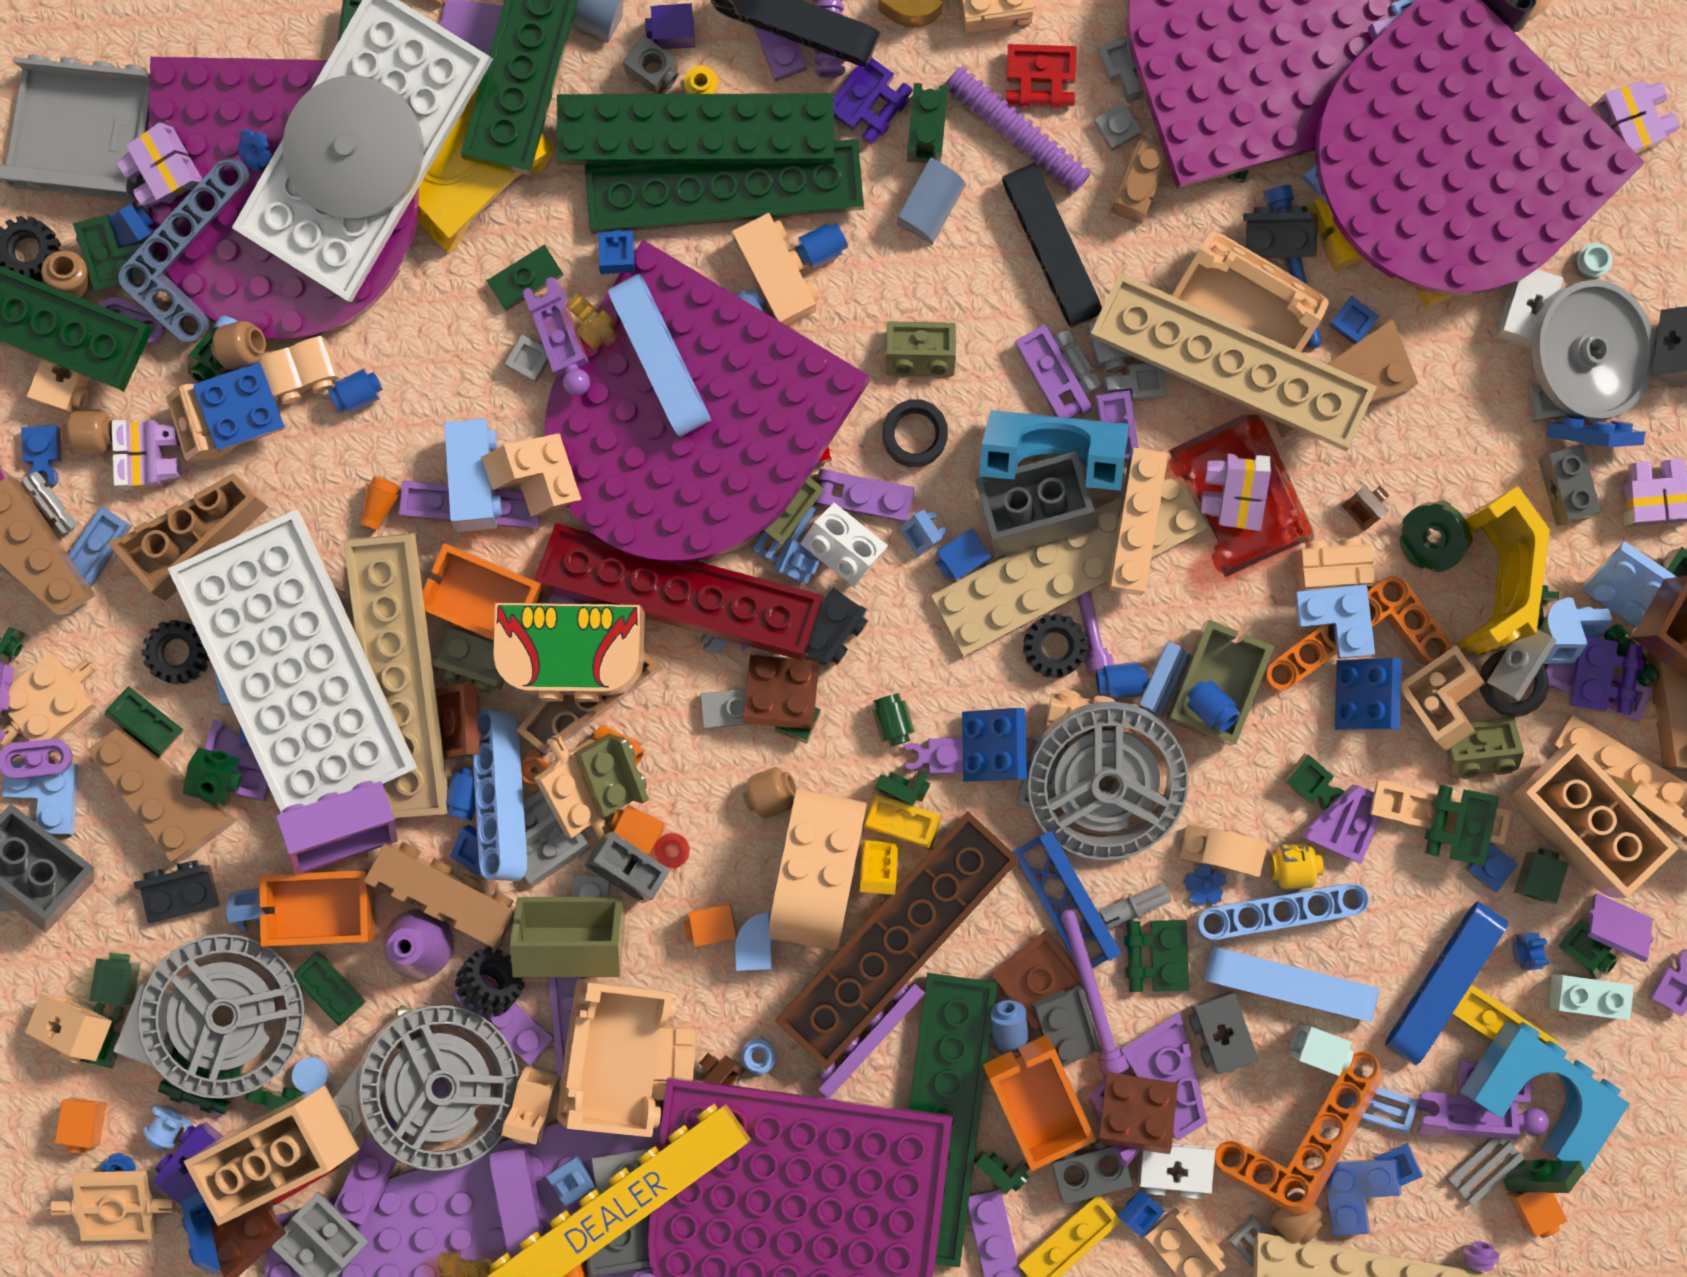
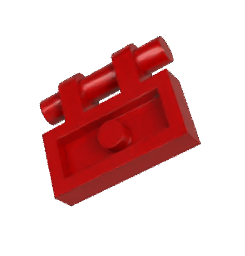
[1006,44,1077,109]

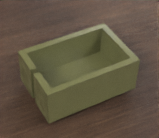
[1165,620,1275,746]
[510,897,625,977]

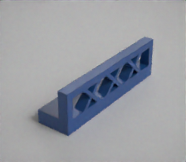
[1012,830,1122,969]

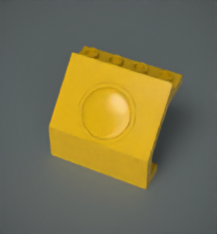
[417,79,556,253]
[1456,486,1550,655]

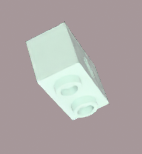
[1548,974,1634,1021]
[1287,1023,1353,1076]

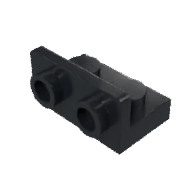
[1243,206,1318,258]
[805,588,869,668]
[134,860,220,924]

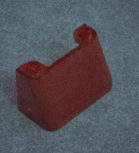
[1168,414,1314,577]

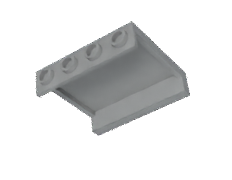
[0,54,150,201]

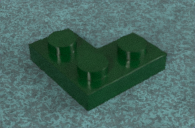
[73,214,159,291]

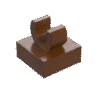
[1342,485,1390,531]
[699,1052,745,1085]

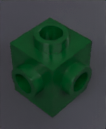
[183,747,242,805]

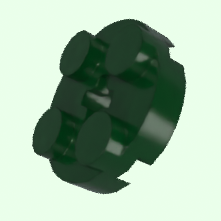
[1399,500,1473,572]

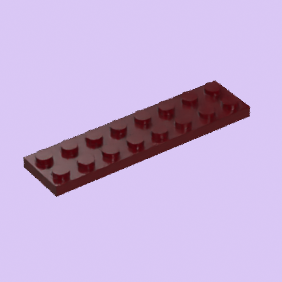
[534,523,823,661]

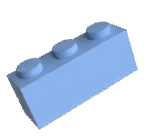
[444,418,502,532]

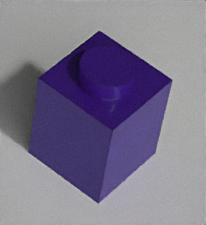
[645,3,696,50]

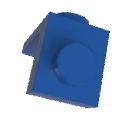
[76,201,154,247]
[180,1192,221,1274]

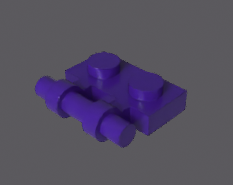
[833,57,913,145]
[1569,636,1644,715]

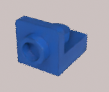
[598,230,636,274]

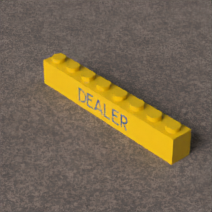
[487,1103,751,1277]

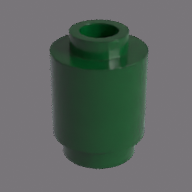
[872,693,915,747]

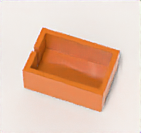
[423,543,544,642]
[259,870,375,947]
[982,1035,1096,1171]

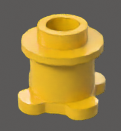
[684,65,719,94]

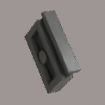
[1032,984,1102,1066]

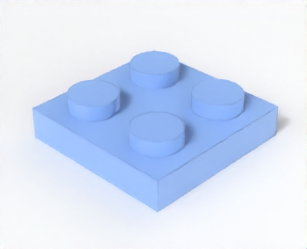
[1581,541,1676,628]

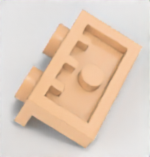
[1144,1208,1226,1277]

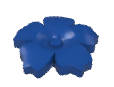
[237,128,273,171]
[1183,863,1227,905]

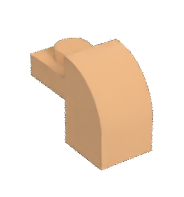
[1179,824,1268,877]
[501,1067,560,1145]

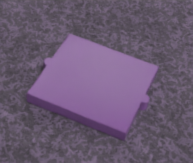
[438,0,503,56]
[1587,893,1654,962]

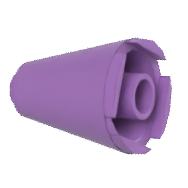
[383,909,454,979]

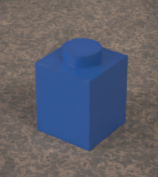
[935,528,991,583]

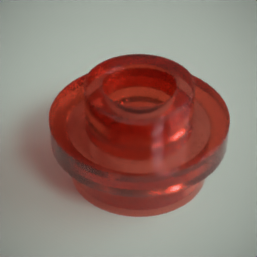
[655,833,690,868]

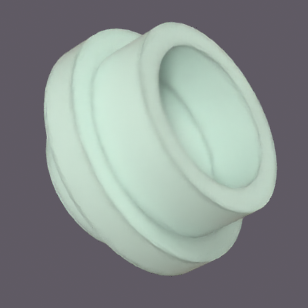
[1577,243,1613,278]

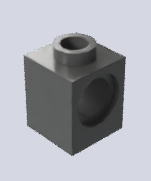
[623,35,679,94]

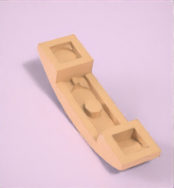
[1369,780,1511,845]

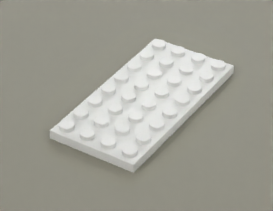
[232,0,493,302]
[168,510,417,813]

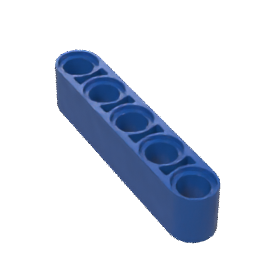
[1385,901,1508,1066]

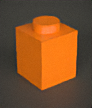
[610,805,667,855]
[683,903,737,947]
[55,1097,107,1153]
[1507,1192,1568,1238]

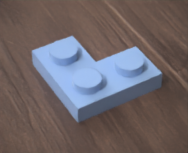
[1294,584,1375,659]
[2,762,78,834]

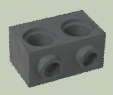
[584,832,670,903]
[1051,1140,1133,1205]

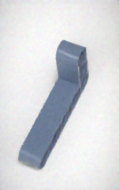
[118,158,250,342]

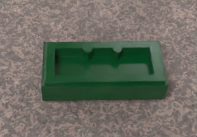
[486,244,564,311]
[104,686,184,758]
[291,951,367,1027]
[1503,1159,1585,1193]

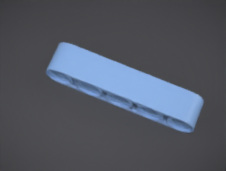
[608,274,711,437]
[473,709,527,881]
[1194,883,1369,940]
[1203,946,1380,1022]

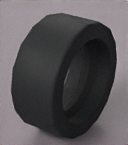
[883,399,948,467]
[1479,649,1549,717]

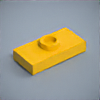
[864,794,942,849]
[860,840,898,895]

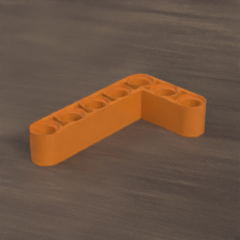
[1261,576,1452,692]
[1215,1051,1382,1215]

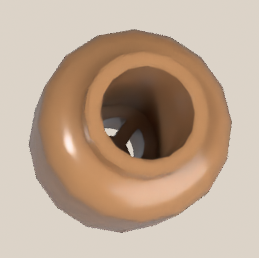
[41,250,89,298]
[211,321,266,369]
[62,409,115,455]
[743,767,797,818]
[1269,1192,1323,1245]

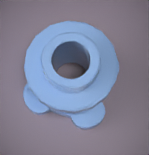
[142,1104,192,1150]

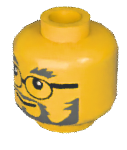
[1270,843,1324,890]

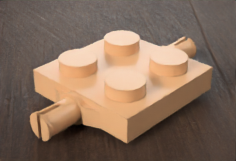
[0,652,97,746]
[535,734,611,840]
[50,1171,176,1241]

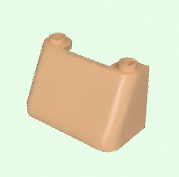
[1172,232,1329,353]
[557,978,676,1138]

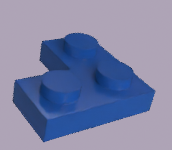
[1546,416,1646,447]
[1326,1158,1402,1236]

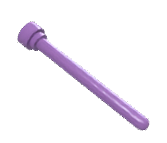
[1078,591,1114,674]
[1062,910,1129,1076]

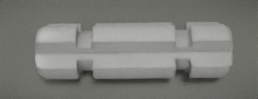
[1053,329,1101,394]
[21,472,77,535]

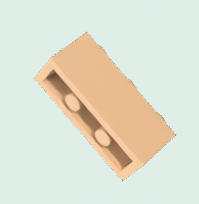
[732,213,819,326]

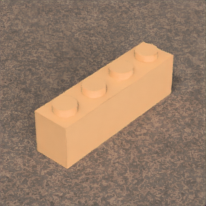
[1107,448,1169,596]

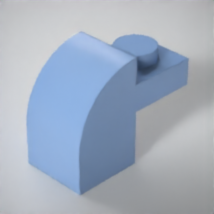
[1539,597,1613,664]
[735,912,776,971]

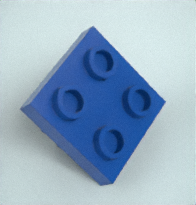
[193,362,285,452]
[1335,658,1401,731]
[962,708,1027,782]

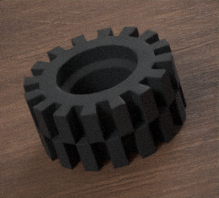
[0,216,61,282]
[1023,613,1088,678]
[142,620,210,684]
[455,947,525,1017]

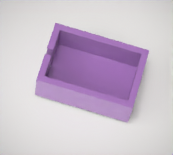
[276,781,398,876]

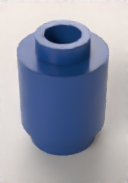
[795,223,848,269]
[328,368,383,414]
[1096,661,1148,700]
[1187,681,1240,733]
[446,767,476,820]

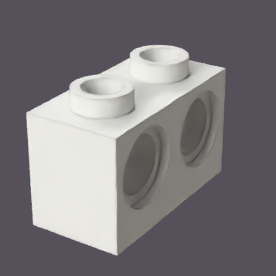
[800,503,888,587]

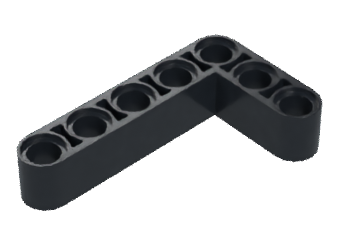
[710,0,881,67]

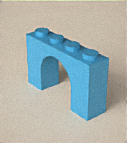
[979,410,1129,491]
[1460,1021,1630,1175]

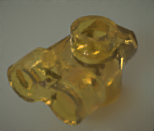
[566,293,619,351]
[437,1252,493,1277]

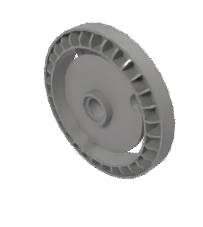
[1026,702,1189,860]
[137,934,304,1099]
[356,1005,519,1171]

